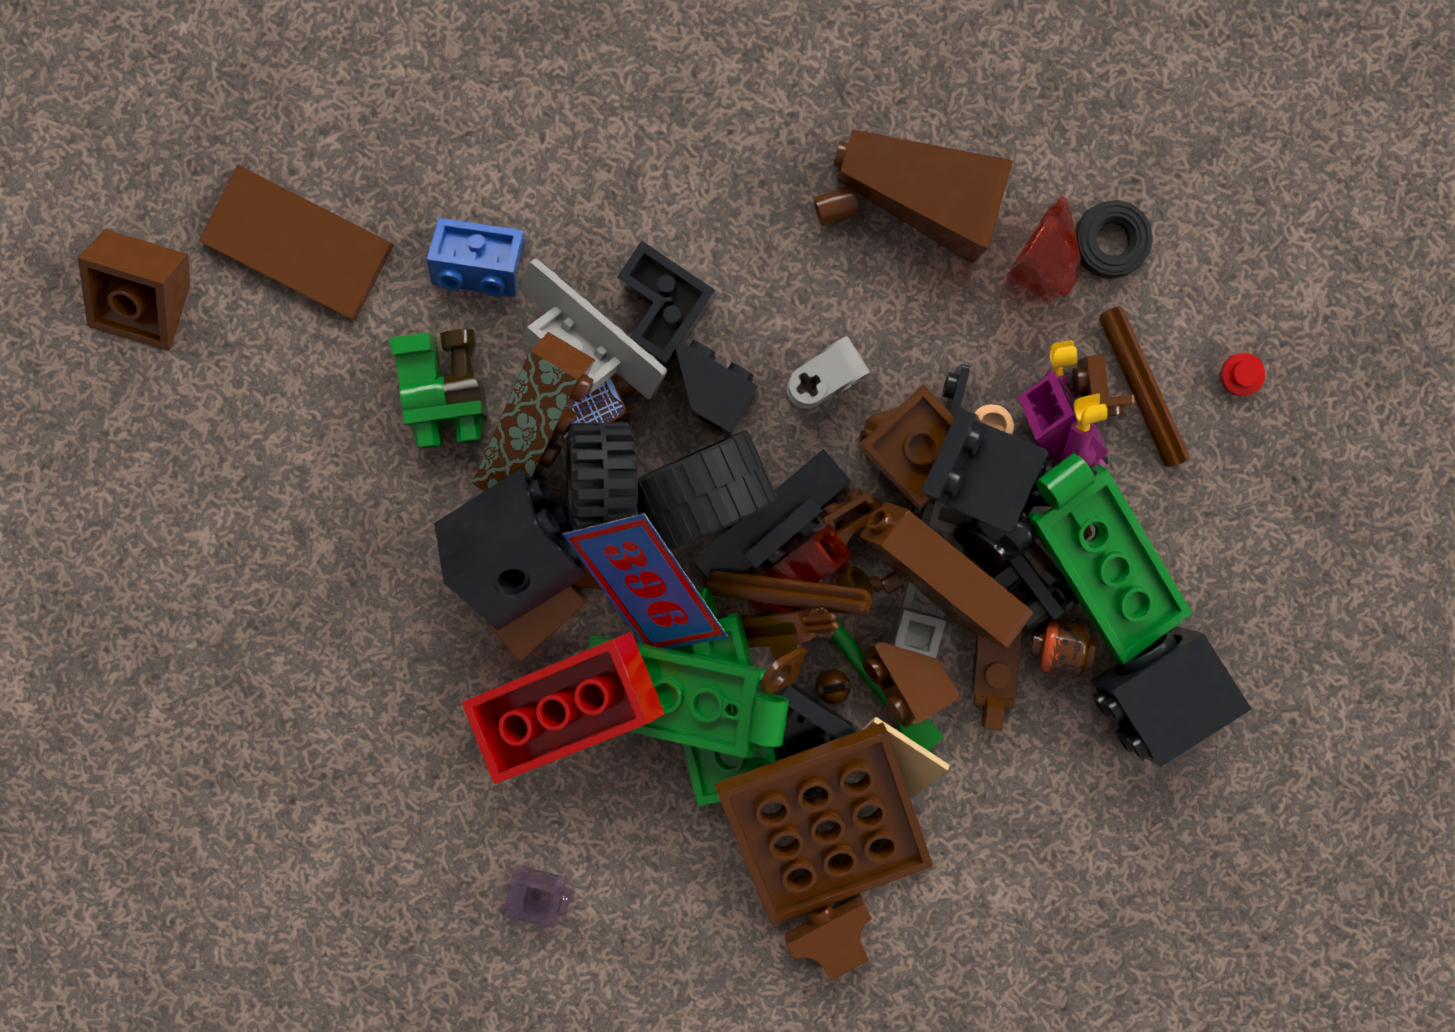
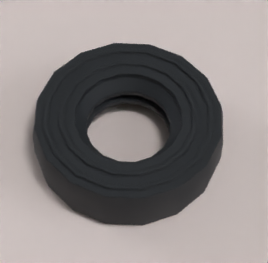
[1073,200,1153,279]

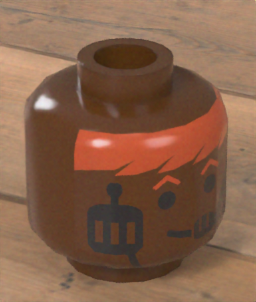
[1030,618,1097,678]

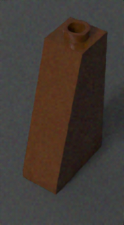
[859,502,1033,649]

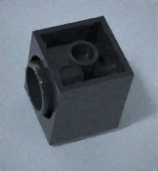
[434,468,586,630]
[1091,626,1252,767]

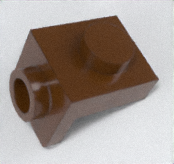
[1072,354,1135,417]

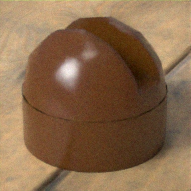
[816,669,851,704]

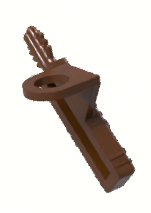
[741,607,839,694]

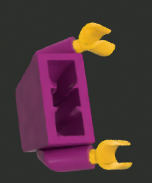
[1018,340,1108,468]

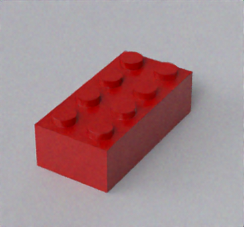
[461,632,665,784]

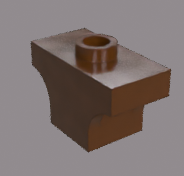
[785,893,872,981]

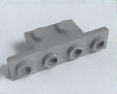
[520,259,667,399]

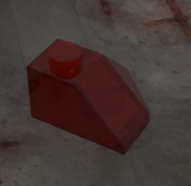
[1006,195,1081,302]

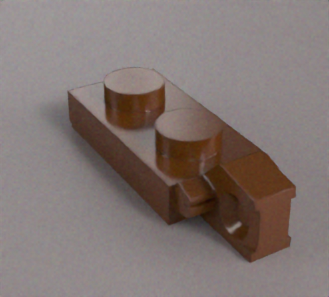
[971,629,1022,730]

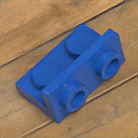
[427,218,525,297]

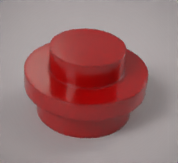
[1220,353,1265,396]

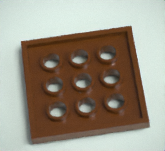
[715,722,933,925]

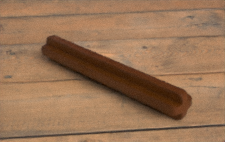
[1099,306,1189,467]
[706,570,872,616]

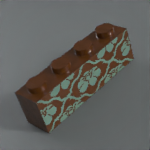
[472,332,595,491]

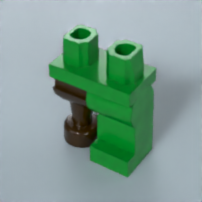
[389,329,489,449]

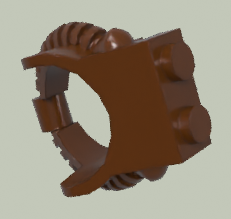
[821,488,904,595]

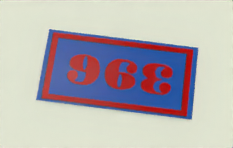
[562,514,728,649]

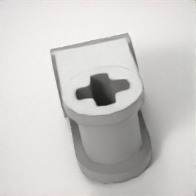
[786,336,871,409]

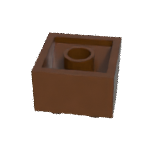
[78,229,190,351]

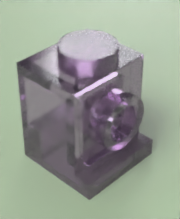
[502,864,572,928]

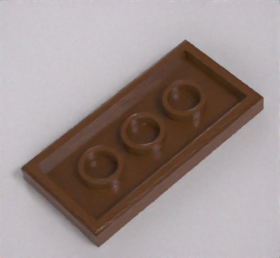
[199,164,394,321]

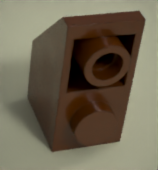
[860,642,961,728]

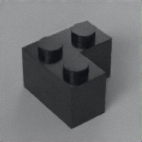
[617,241,716,368]

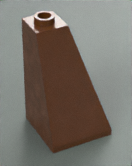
[833,129,1013,263]

